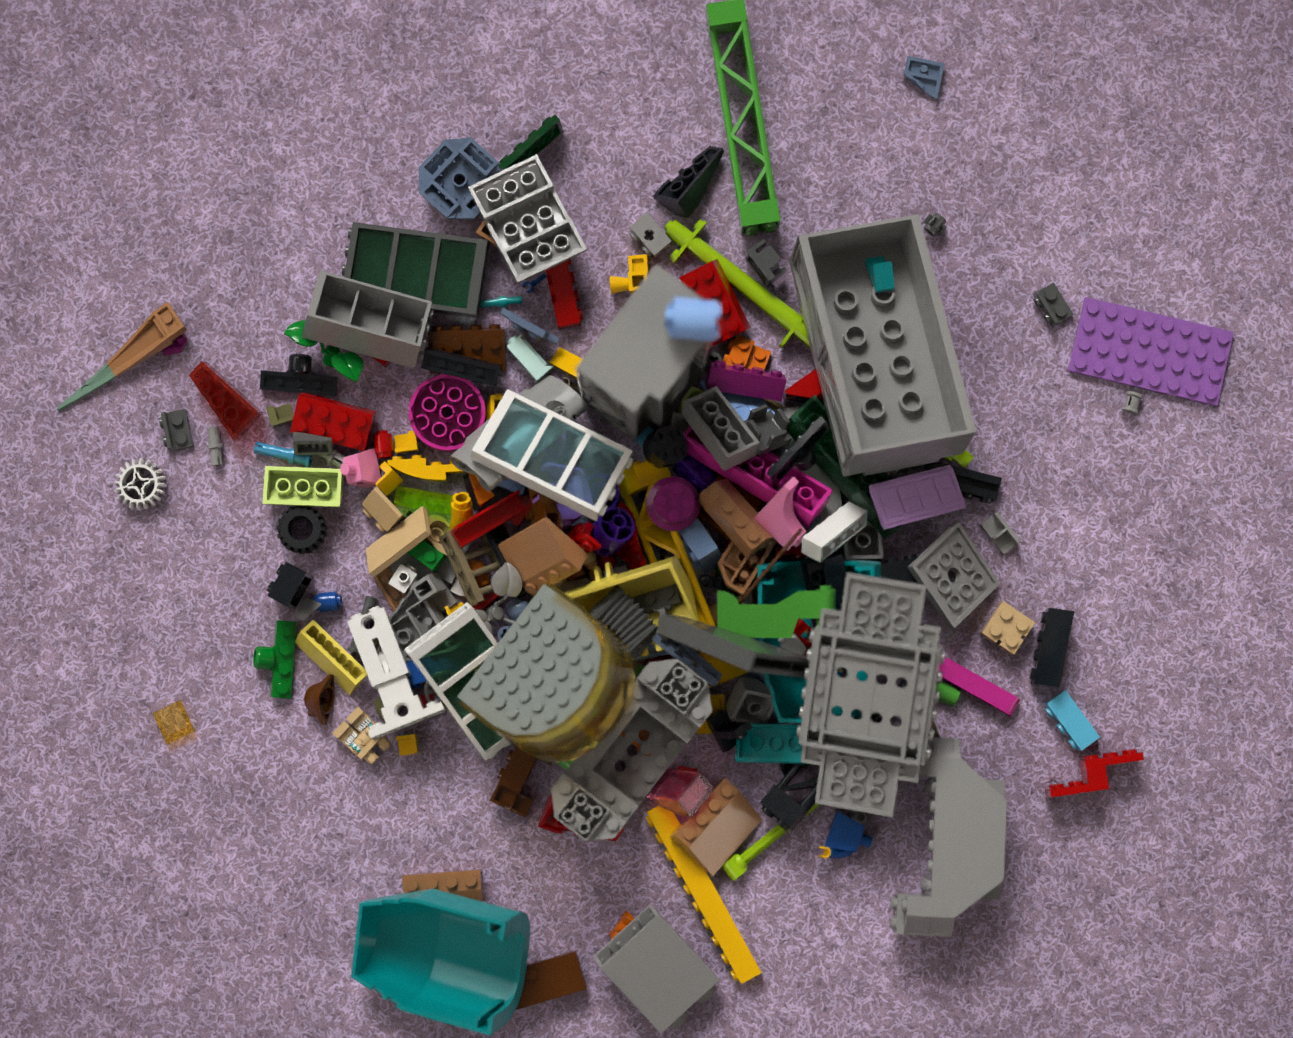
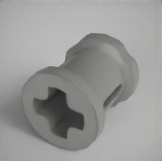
[1121,391,1143,414]

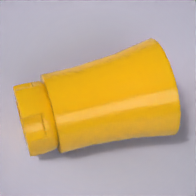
[449,492,474,530]

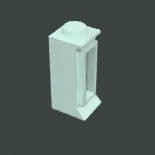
[507,334,554,383]

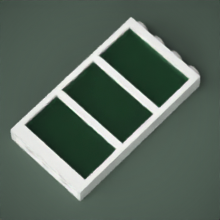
[404,602,514,761]

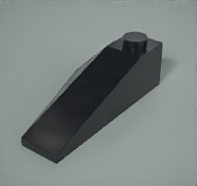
[653,146,724,218]

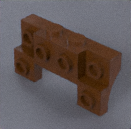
[489,741,559,818]

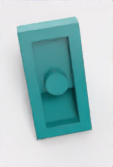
[865,255,895,293]

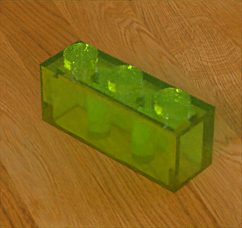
[393,486,453,516]

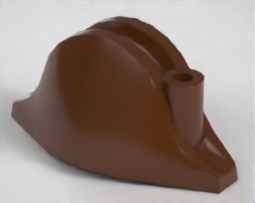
[304,674,335,725]

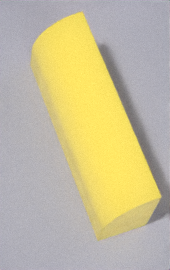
[295,620,367,696]

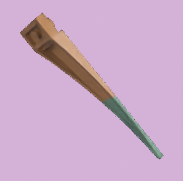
[57,302,187,411]

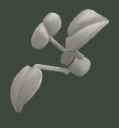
[457,562,522,643]

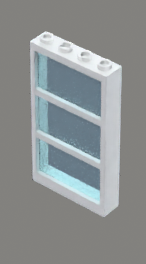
[470,389,633,521]

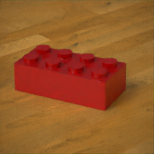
[679,259,751,346]
[290,392,377,451]

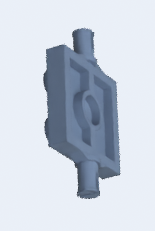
[499,308,560,345]

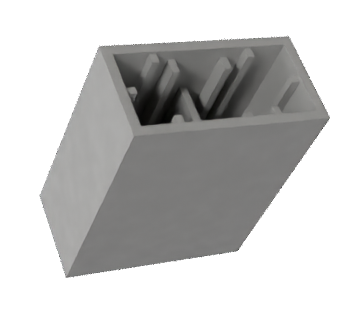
[593,904,719,1033]

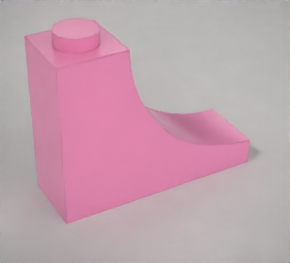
[754,477,806,551]

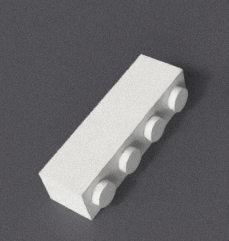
[801,502,868,562]

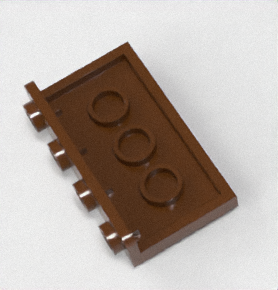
[428,324,506,374]

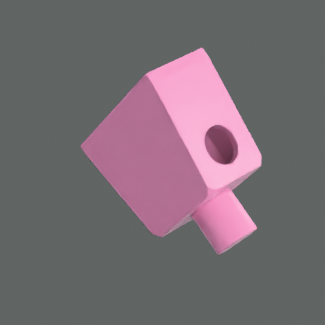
[340,448,381,488]

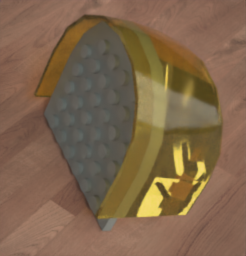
[457,584,635,763]

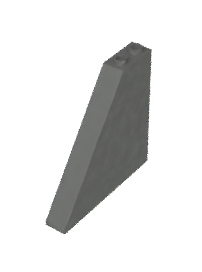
[656,614,810,678]

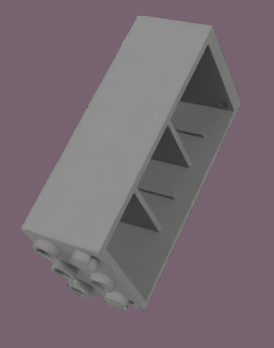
[302,270,434,368]

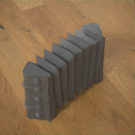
[589,584,658,659]

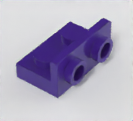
[674,455,717,494]

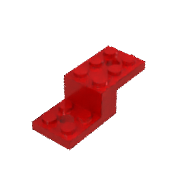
[1044,749,1144,797]

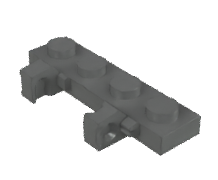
[629,583,682,619]

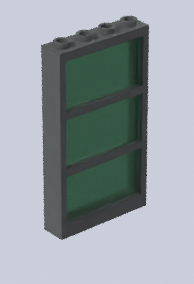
[342,222,490,318]

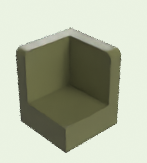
[266,404,294,428]

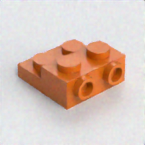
[722,335,771,370]

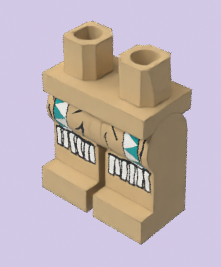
[332,707,392,765]

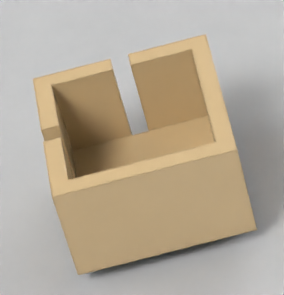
[979,601,1035,655]

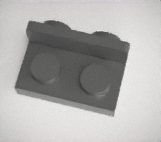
[1033,282,1074,327]
[159,409,194,451]

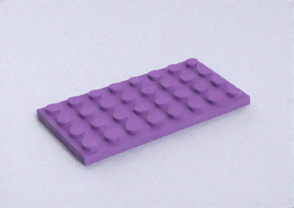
[1068,297,1234,406]

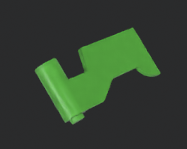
[717,585,836,638]

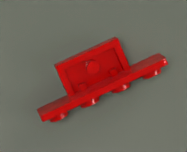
[565,522,602,553]

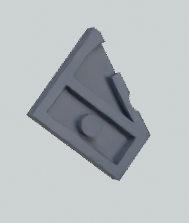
[903,56,945,100]

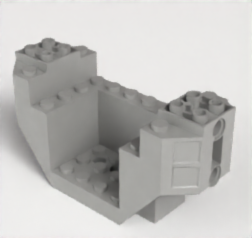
[551,659,712,842]
[889,737,1007,937]

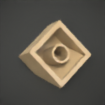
[362,486,405,533]

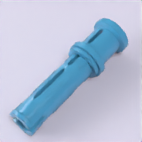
[254,441,313,468]

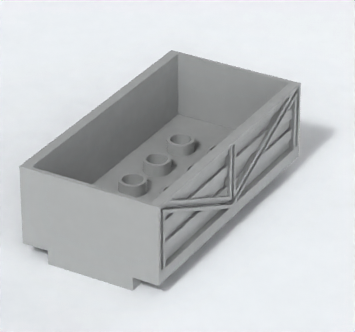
[789,214,976,477]
[576,264,710,442]

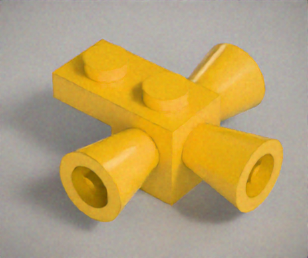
[610,254,649,295]

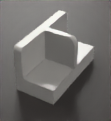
[980,511,1021,555]

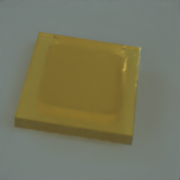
[152,700,195,745]

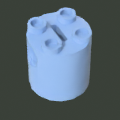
[664,297,721,341]

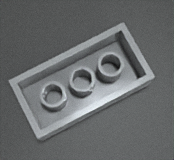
[681,386,760,471]

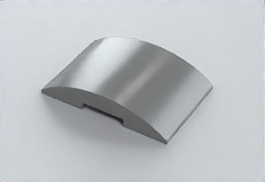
[468,154,587,284]

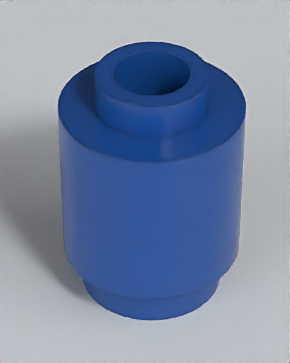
[313,591,343,612]

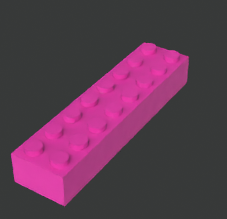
[683,426,832,529]

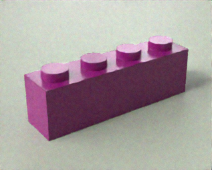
[705,361,786,402]

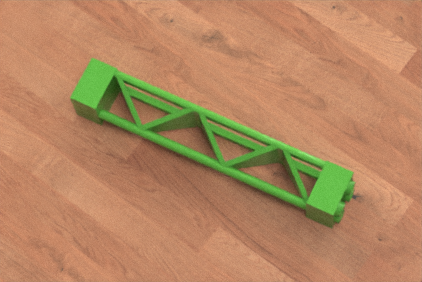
[706,0,780,236]

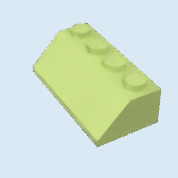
[262,466,344,507]

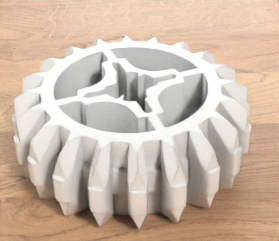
[114,458,167,510]

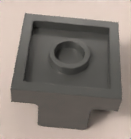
[745,239,787,287]
[744,404,792,455]

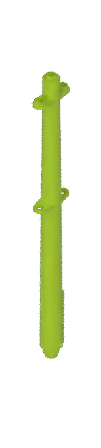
[664,219,974,468]

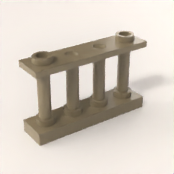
[439,530,501,607]

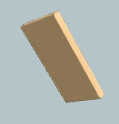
[366,506,431,577]

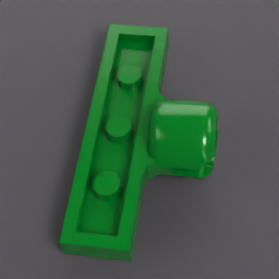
[253,620,296,699]

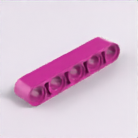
[940,657,1020,716]

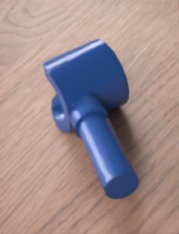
[522,273,547,293]

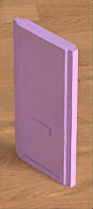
[869,465,966,530]

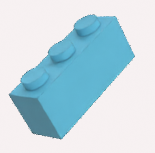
[1045,690,1100,751]

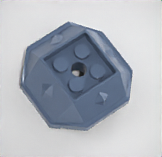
[419,137,500,220]

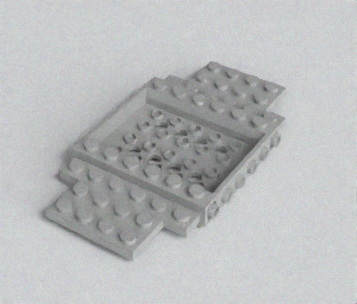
[796,572,946,817]

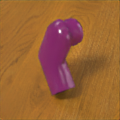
[163,334,187,356]

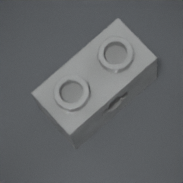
[629,213,672,259]

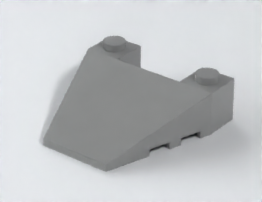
[389,572,471,661]

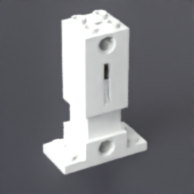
[347,606,446,740]

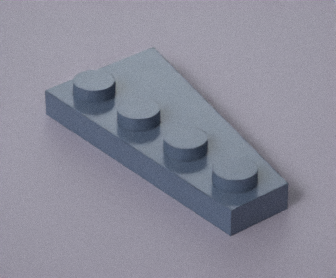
[652,633,722,687]

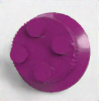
[646,477,700,531]

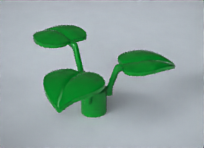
[284,320,364,383]

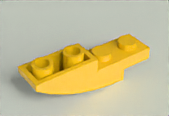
[387,455,466,482]

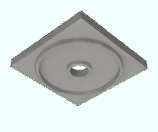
[908,522,1000,629]

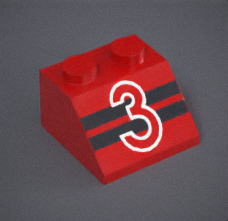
[783,369,824,404]

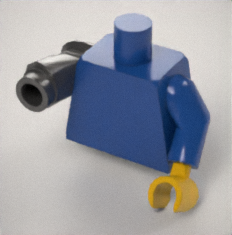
[818,811,873,859]

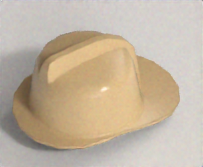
[424,515,450,555]

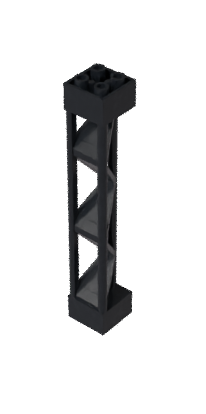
[760,674,907,831]

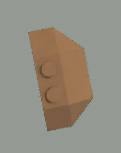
[717,539,777,596]

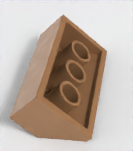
[697,479,774,558]

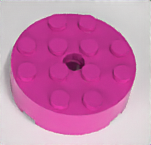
[409,374,487,453]

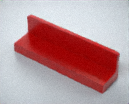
[451,489,526,548]

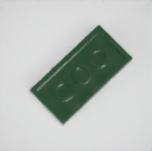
[498,114,563,171]

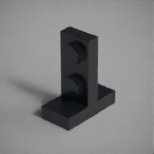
[705,709,752,752]

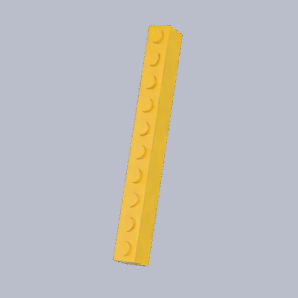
[645,801,762,984]

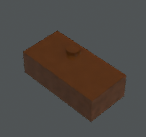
[516,950,587,1010]

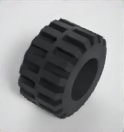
[277,506,327,554]

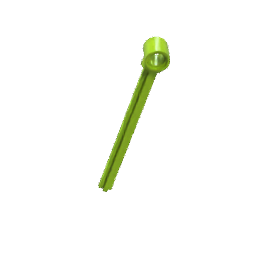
[722,803,821,881]

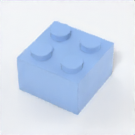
[678,519,722,574]

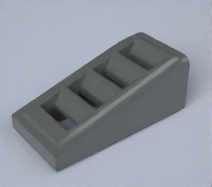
[293,432,333,455]

